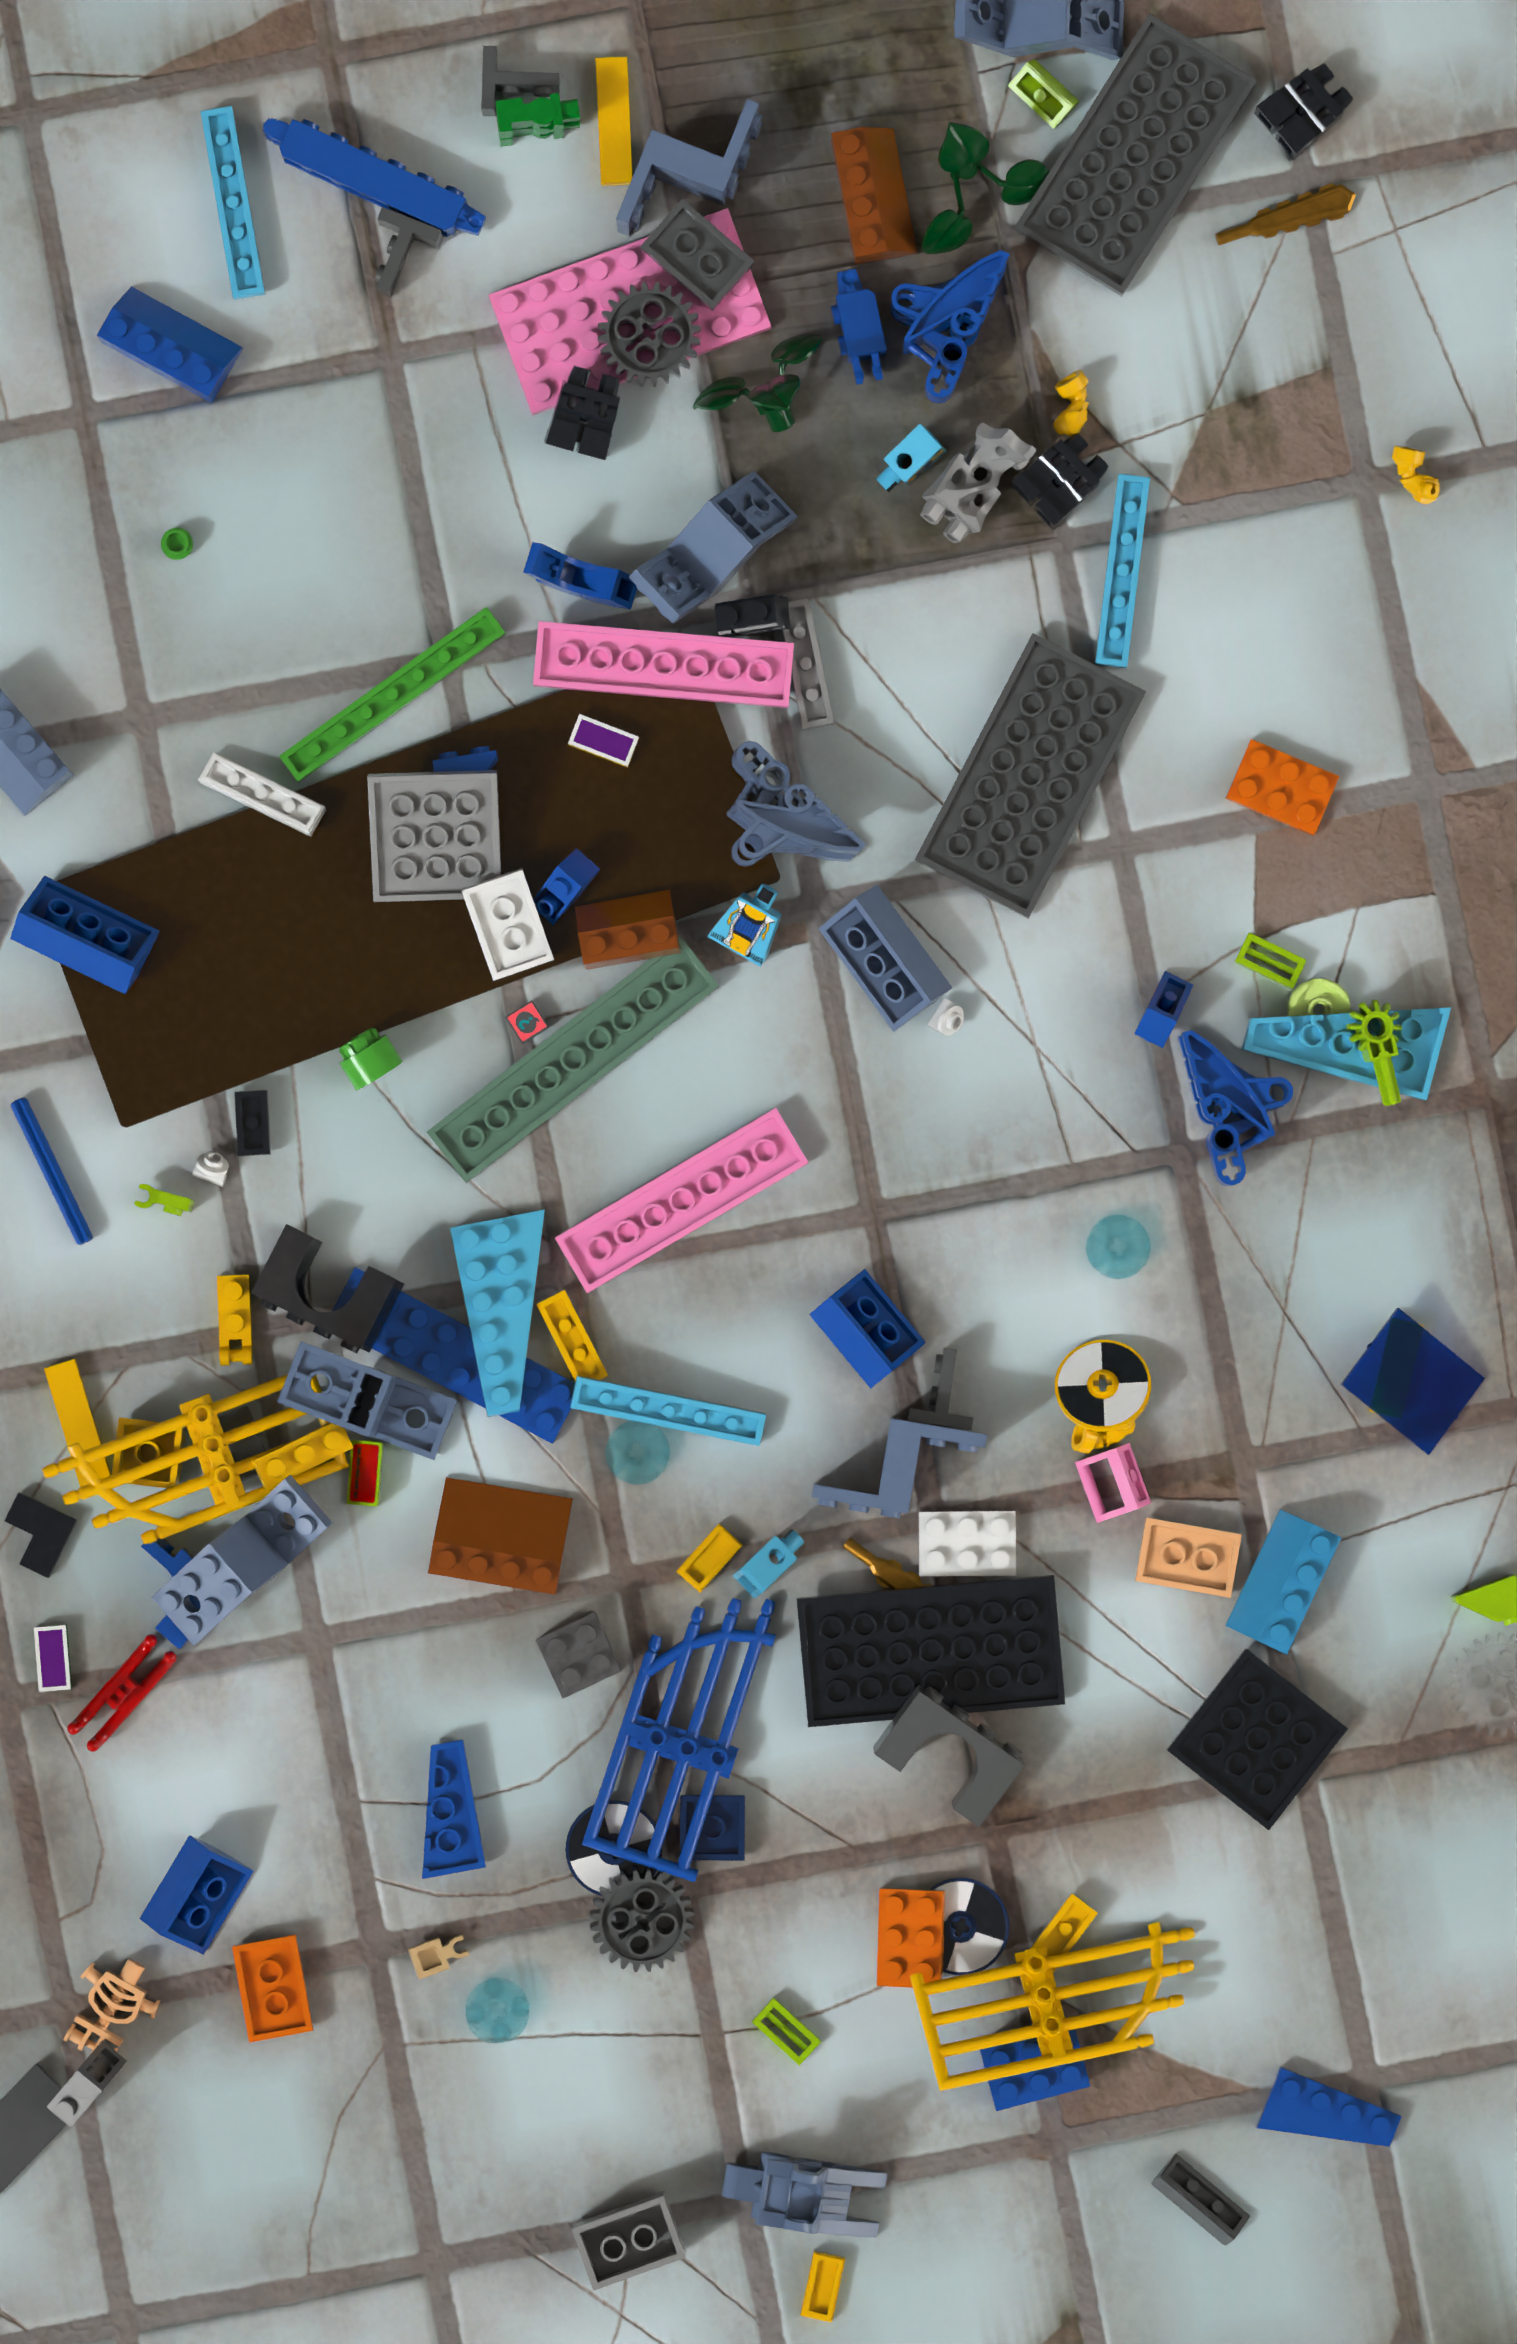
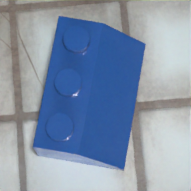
[809,1269,926,1389]
[139,1835,254,1955]

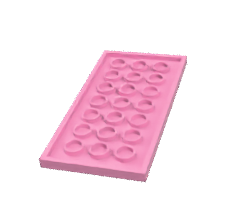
[489,208,772,416]

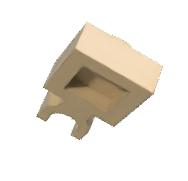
[407,1934,469,1980]

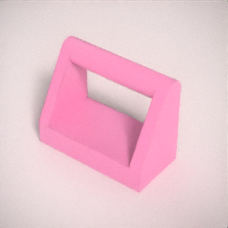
[1075,1443,1151,1523]

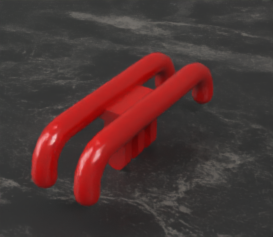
[67,1634,177,1752]

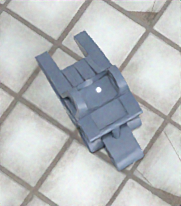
[726,741,866,867]
[721,2152,887,2238]

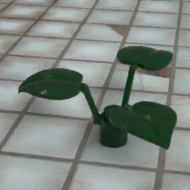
[922,122,1050,254]
[693,335,823,432]

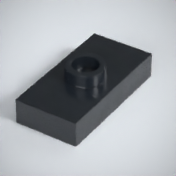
[235,1090,271,1156]

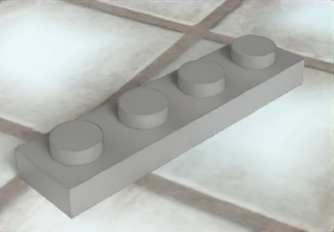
[782,598,834,731]

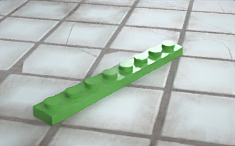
[279,607,506,783]

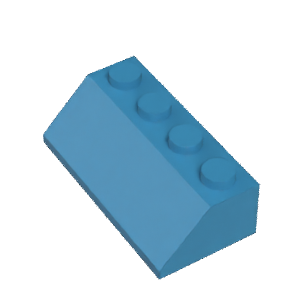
[1225,1509,1342,1655]

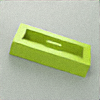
[1234,932,1307,990]
[752,1997,821,2066]

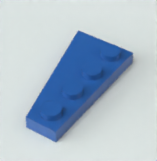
[422,1739,486,1879]
[1256,2067,1402,2147]

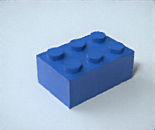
[980,2029,1091,2111]

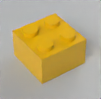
[111,1417,187,1488]

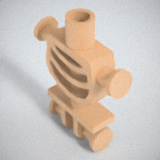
[63,1959,160,2053]

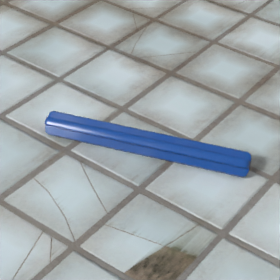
[11,1097,93,1245]

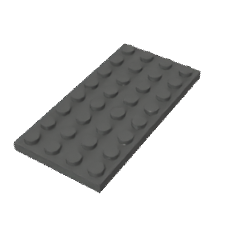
[1014,13,1257,297]
[915,633,1146,919]

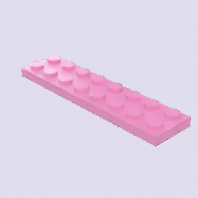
[533,621,794,708]
[555,1108,809,1294]

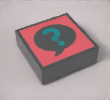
[505,1000,549,1045]

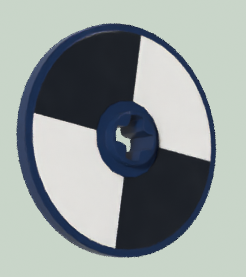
[565,1800,662,1896]
[929,1878,1010,1975]

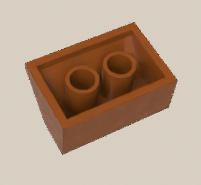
[575,890,681,970]

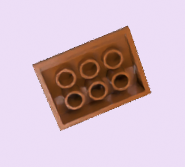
[428,1477,573,1595]

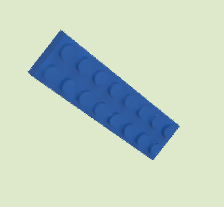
[332,1267,575,1444]

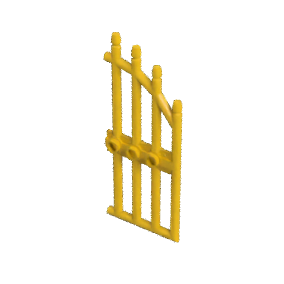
[42,1374,349,1544]
[910,1922,1195,2091]

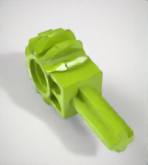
[1346,1000,1402,1106]

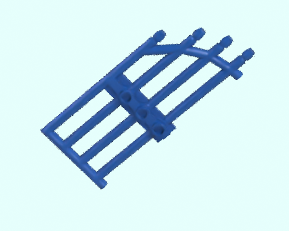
[581,1598,776,1882]

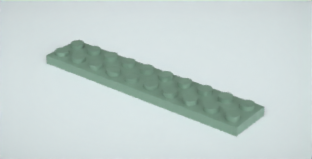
[427,936,719,1183]

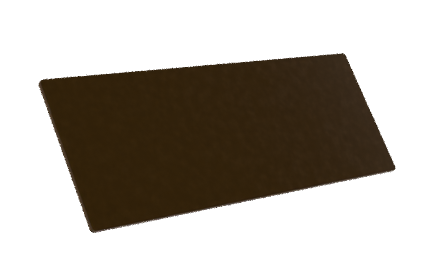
[57,689,780,1128]

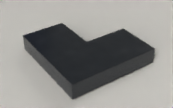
[5,1492,77,1578]

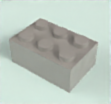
[572,2191,686,2291]

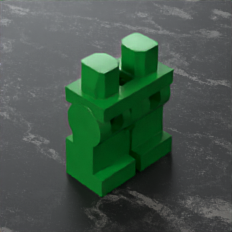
[495,93,580,147]

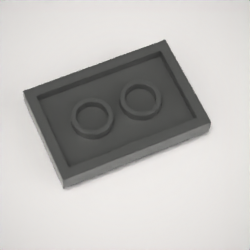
[640,199,755,311]

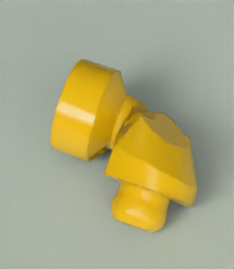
[1053,370,1089,437]
[1392,445,1440,504]
[1071,1421,1135,1454]

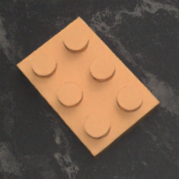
[1135,1517,1242,1598]

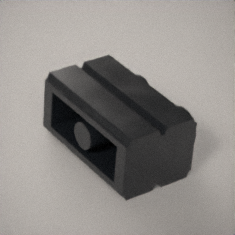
[715,594,791,638]

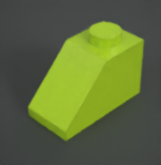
[1451,1574,1517,1626]

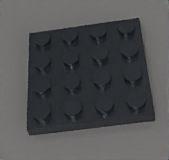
[1166,1648,1348,1830]

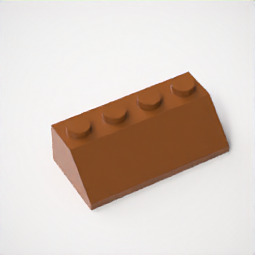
[831,127,917,265]

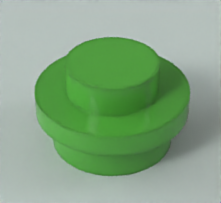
[161,528,193,560]

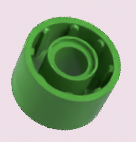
[339,1028,403,1090]

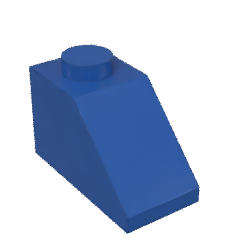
[1134,971,1193,1048]

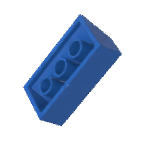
[97,286,243,403]
[10,875,159,994]

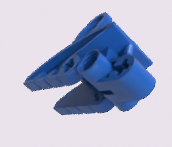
[890,250,1009,404]
[1178,1030,1293,1186]

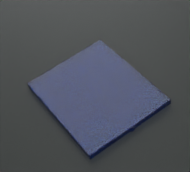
[1340,1308,1485,1455]

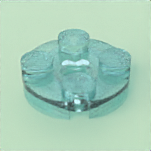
[1086,1215,1150,1279]
[605,1421,670,1485]
[465,1977,530,2043]

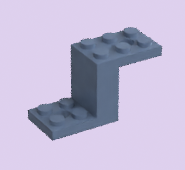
[954,0,1124,60]
[616,99,763,237]
[629,471,798,623]
[277,1341,458,1460]
[812,1418,987,1519]
[152,1475,333,1646]

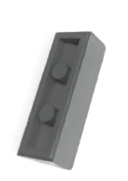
[1151,2154,1250,2245]

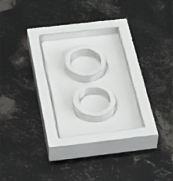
[461,868,554,981]
[919,1511,1016,1576]

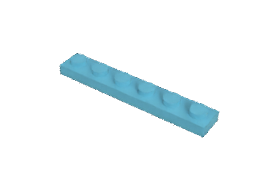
[200,106,265,300]
[1095,474,1150,668]
[570,1375,766,1446]

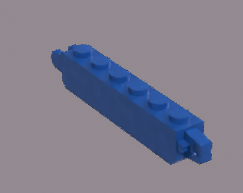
[263,118,486,237]

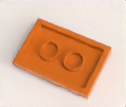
[1225,739,1339,836]
[877,1888,945,1988]
[232,1934,314,2043]

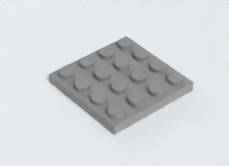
[367,770,501,902]

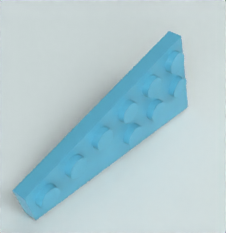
[1241,1007,1451,1101]
[450,1209,545,1417]

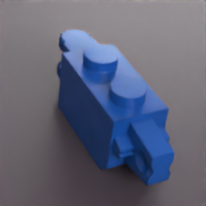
[831,269,887,385]

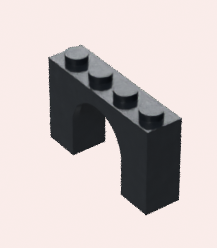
[251,1224,404,1354]

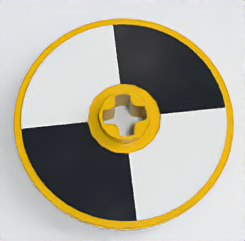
[1055,1340,1152,1432]

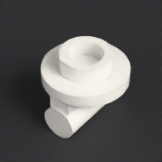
[927,998,964,1036]
[192,1152,229,1187]

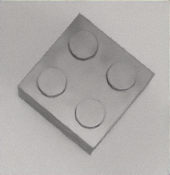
[535,1612,622,1699]

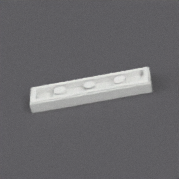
[198,752,326,837]

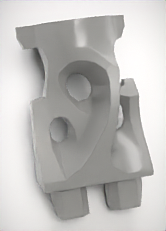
[920,422,1036,543]

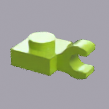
[134,1184,194,1217]

